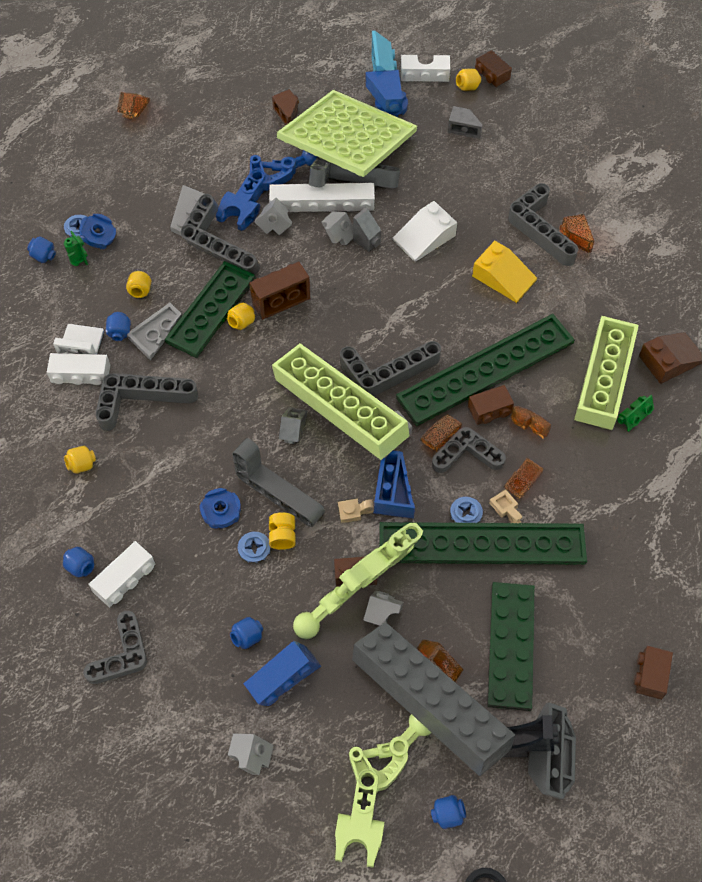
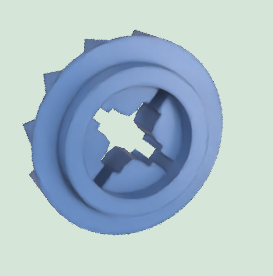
[64,215,86,237]
[450,497,483,523]
[238,532,271,563]

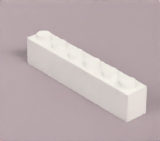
[269,183,375,212]

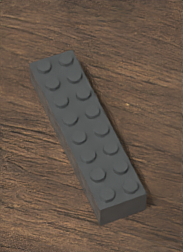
[352,622,515,776]

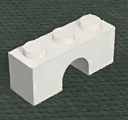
[401,55,450,82]

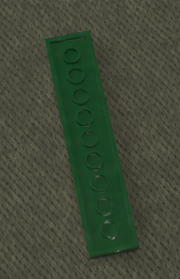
[396,314,575,427]
[379,522,587,565]

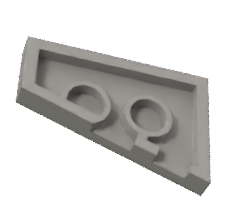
[170,185,211,235]

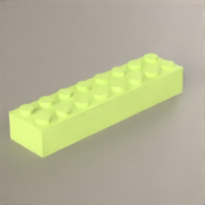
[272,344,409,460]

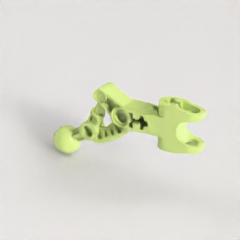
[293,523,423,639]
[335,714,431,868]

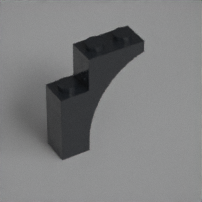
[504,715,559,757]

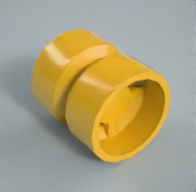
[269,513,295,550]

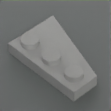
[127,303,182,360]

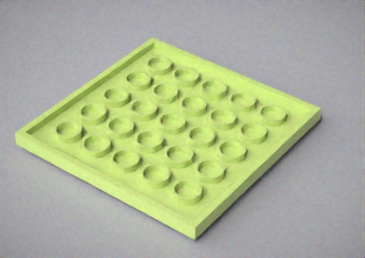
[277,90,417,177]

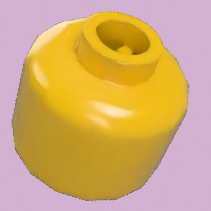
[456,68,481,91]
[126,271,152,298]
[227,303,255,330]
[64,446,96,474]

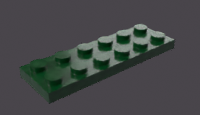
[165,261,256,358]
[487,582,535,711]

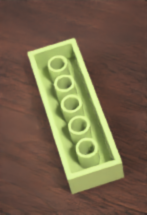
[574,316,639,430]

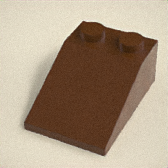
[639,332,702,384]

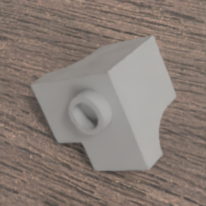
[254,198,292,235]
[322,211,353,245]
[364,591,404,625]
[228,733,274,775]

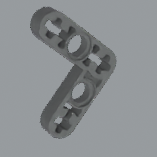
[432,427,506,473]
[83,611,147,684]

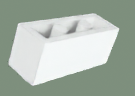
[47,353,110,385]
[89,541,155,608]

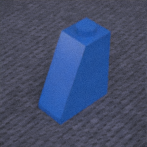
[366,70,403,112]

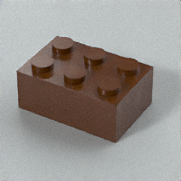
[250,261,311,320]

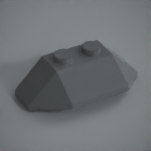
[528,703,576,799]

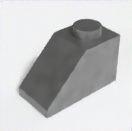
[448,106,482,139]
[353,207,381,251]
[279,407,308,444]

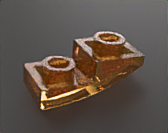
[511,406,551,439]
[420,414,462,450]
[504,458,544,499]

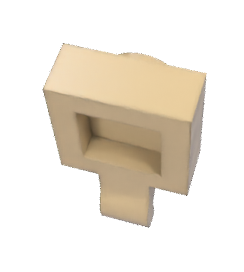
[489,490,522,523]
[338,499,374,523]

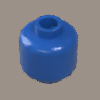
[27,236,56,263]
[106,312,131,341]
[63,547,94,578]
[230,617,263,649]
[431,795,467,829]

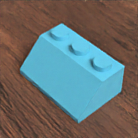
[371,31,397,71]

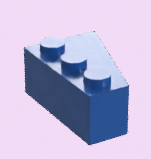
[374,451,415,519]
[243,641,321,706]

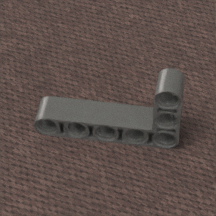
[309,157,400,188]
[508,183,578,266]
[181,194,260,274]
[340,341,441,396]
[96,373,198,431]
[232,438,325,527]

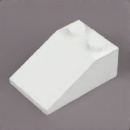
[393,201,457,262]

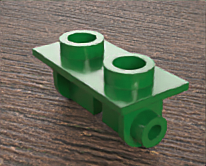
[64,231,88,266]
[617,395,654,432]

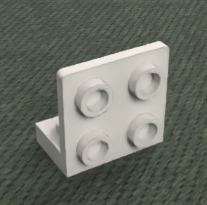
[53,324,104,354]

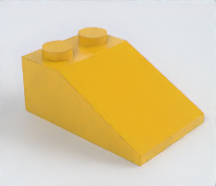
[472,240,537,303]

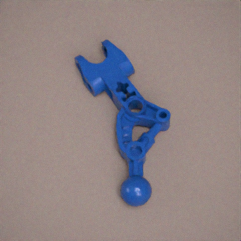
[216,150,318,231]

